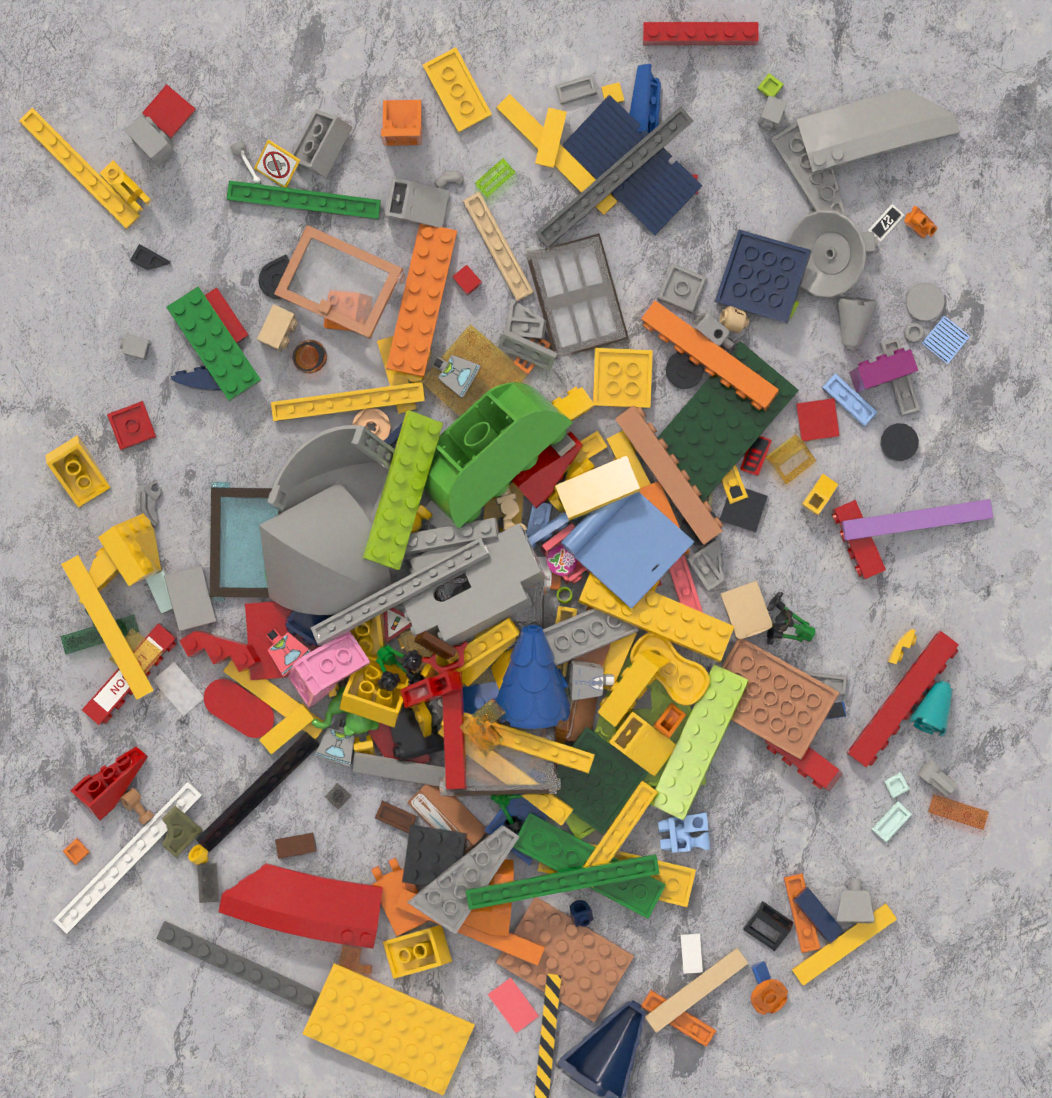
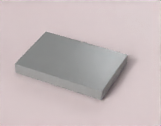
[164,566,216,631]

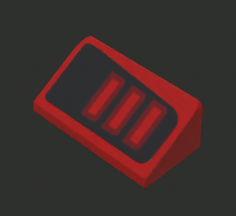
[740,436,772,476]

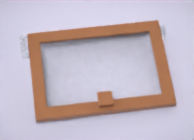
[274,223,405,338]

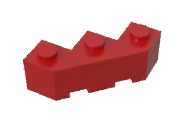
[179,631,261,672]

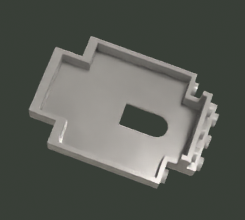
[400,518,546,646]

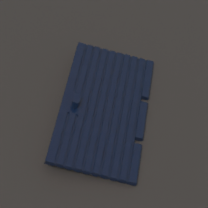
[563,95,702,235]

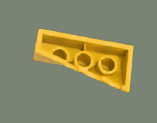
[598,650,670,727]

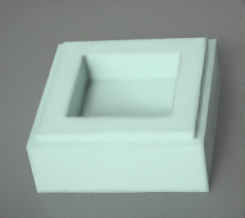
[883,772,910,798]

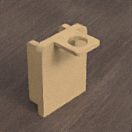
[720,581,772,639]

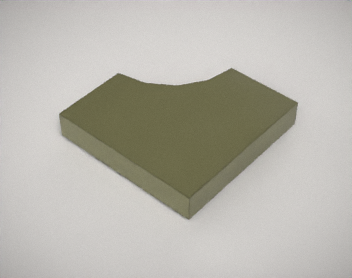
[162,805,203,857]

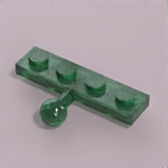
[60,608,140,655]

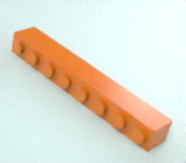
[641,301,779,411]

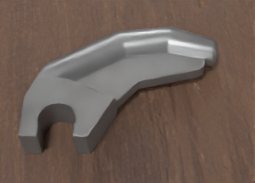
[140,480,162,528]

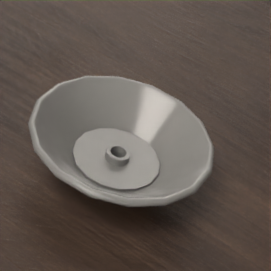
[787,210,866,298]

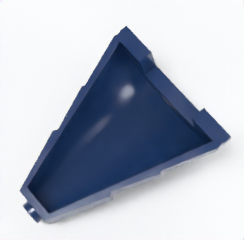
[556,1000,645,1098]

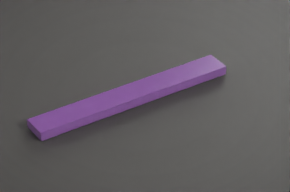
[842,499,993,541]

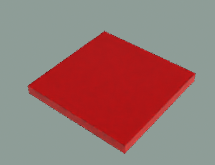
[245,601,322,680]

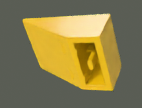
[608,711,676,777]

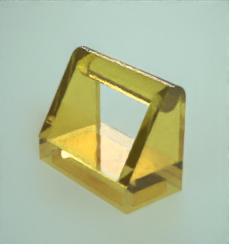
[765,434,816,484]

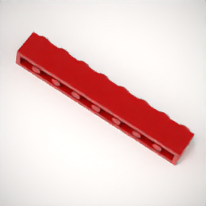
[846,631,959,768]

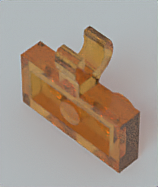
[339,944,373,975]

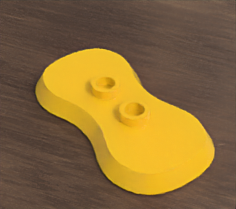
[630,632,710,706]

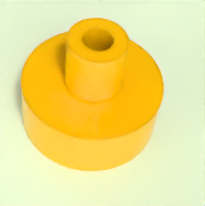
[188,844,209,865]

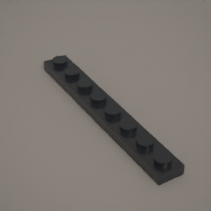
[196,732,320,852]

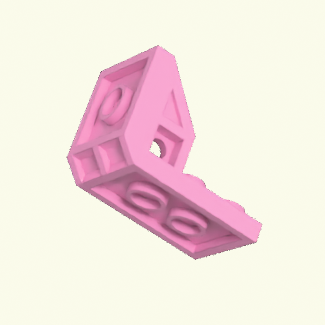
[288,631,370,708]

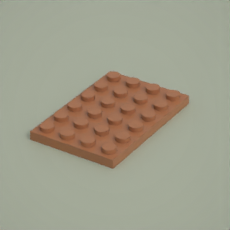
[722,639,840,760]
[496,897,634,1022]

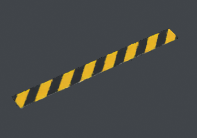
[534,974,561,1098]

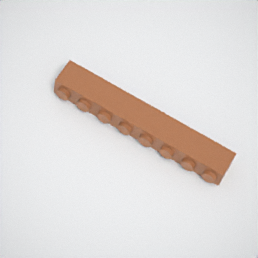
[615,405,724,545]

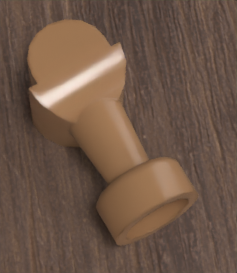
[120,788,154,825]

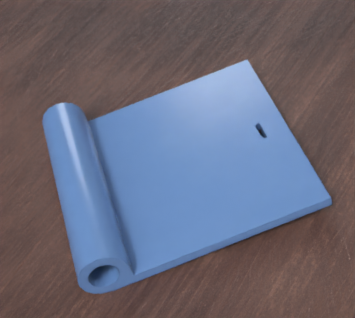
[561,492,694,609]

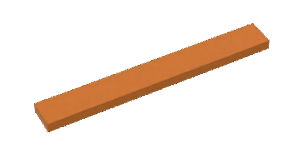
[395,888,545,966]

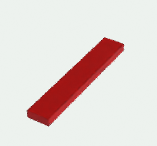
[442,671,467,789]

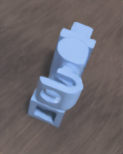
[658,812,710,853]

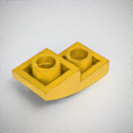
[887,629,917,664]

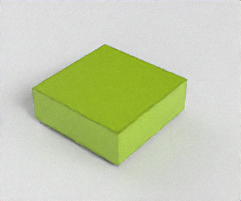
[757,73,784,97]

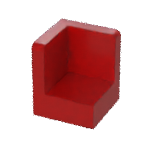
[452,265,482,296]

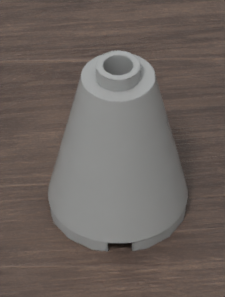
[838,296,876,350]

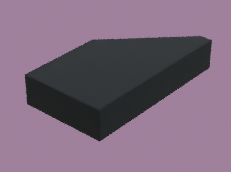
[130,244,171,270]

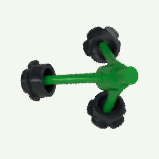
[491,795,524,833]

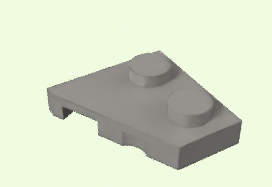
[506,299,546,340]
[687,539,724,591]

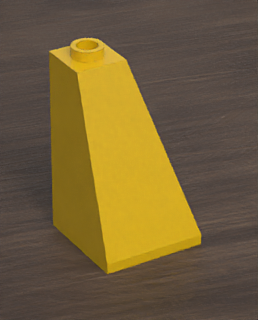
[462,621,518,687]

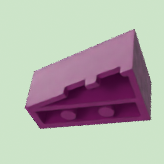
[849,348,919,393]

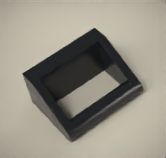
[743,901,794,951]

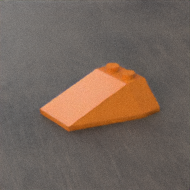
[463,859,514,937]

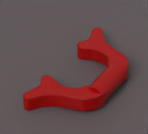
[422,641,468,674]

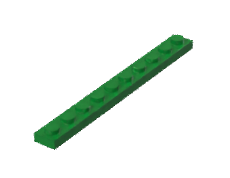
[465,854,660,910]

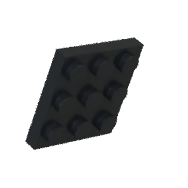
[402,825,467,886]

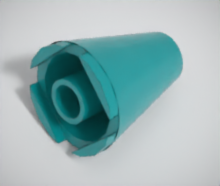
[909,681,953,737]

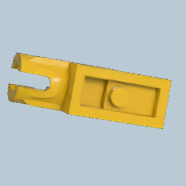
[100,160,151,213]

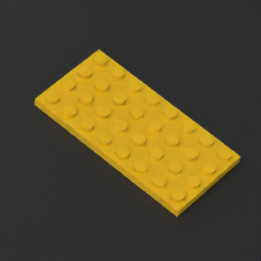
[302,963,475,1095]

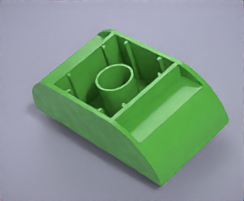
[424,382,573,529]

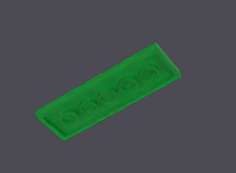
[166,286,261,402]

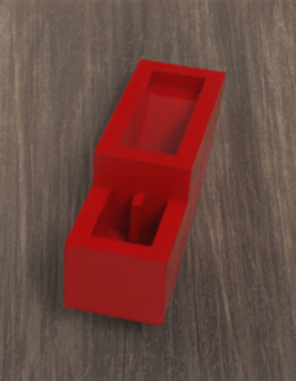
[400,671,462,708]

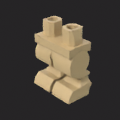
[496,487,527,531]

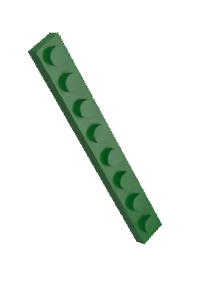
[227,180,381,220]

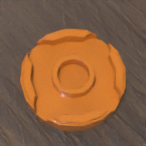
[750,979,788,1015]

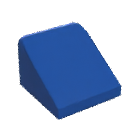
[751,961,771,985]

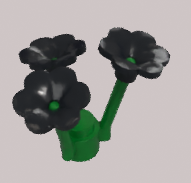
[767,592,815,645]

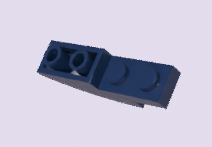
[171,366,221,391]

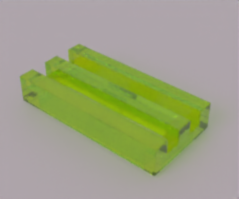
[475,158,516,198]

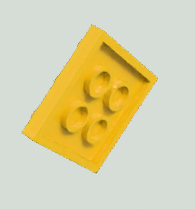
[593,348,653,408]

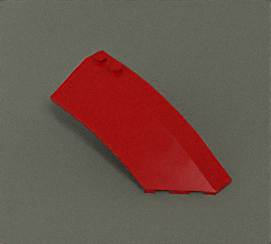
[218,863,383,949]

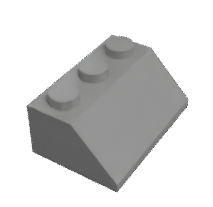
[292,109,352,177]

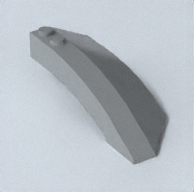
[796,89,960,175]

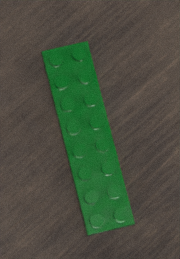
[513,812,666,919]

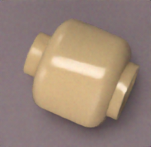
[719,306,749,333]

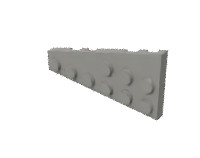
[770,109,846,216]
[407,825,519,934]

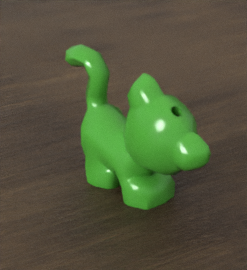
[312,687,379,736]

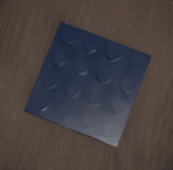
[715,229,812,324]

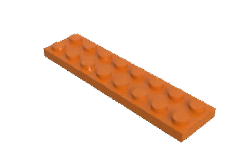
[386,224,457,378]

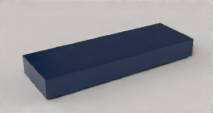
[793,887,844,944]

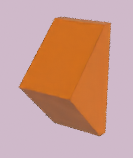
[652,703,686,739]

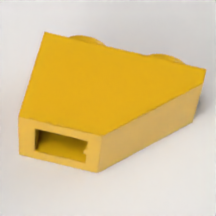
[801,473,838,516]

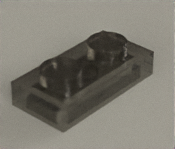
[197,863,219,903]

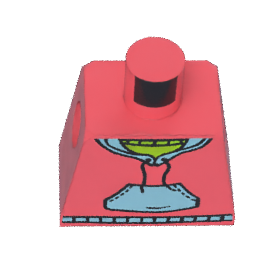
[266,629,311,676]

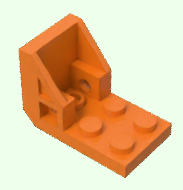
[381,100,422,146]

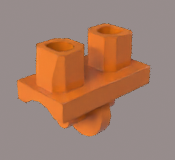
[904,205,938,239]

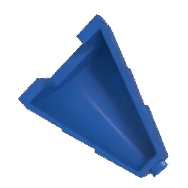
[493,625,571,729]

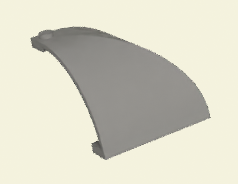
[267,425,395,525]
[259,483,391,615]

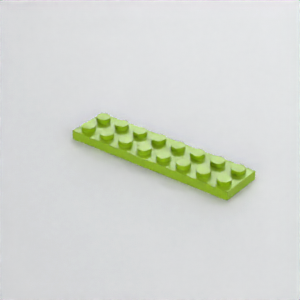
[363,410,443,570]
[650,664,749,820]

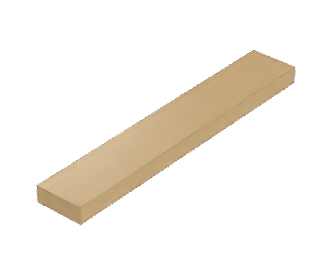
[463,192,534,302]
[645,948,749,1033]

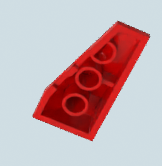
[512,431,583,508]
[70,746,148,821]

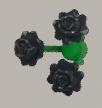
[376,645,425,691]

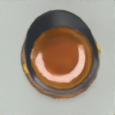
[292,340,327,374]

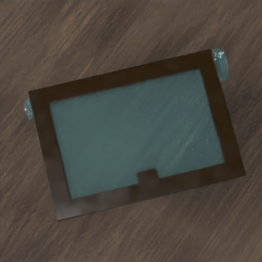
[210,482,282,601]

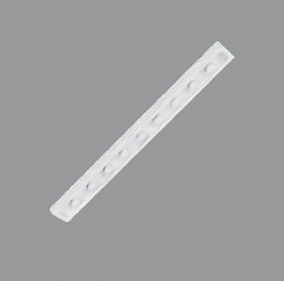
[53,782,202,934]

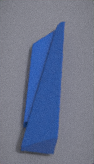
[629,64,661,134]

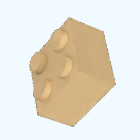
[257,304,298,352]

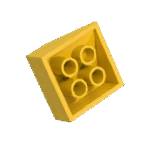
[98,513,161,586]
[339,655,414,727]

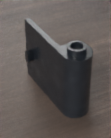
[389,703,444,761]

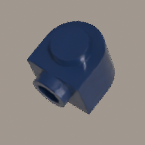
[570,900,593,927]

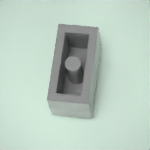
[758,95,787,131]

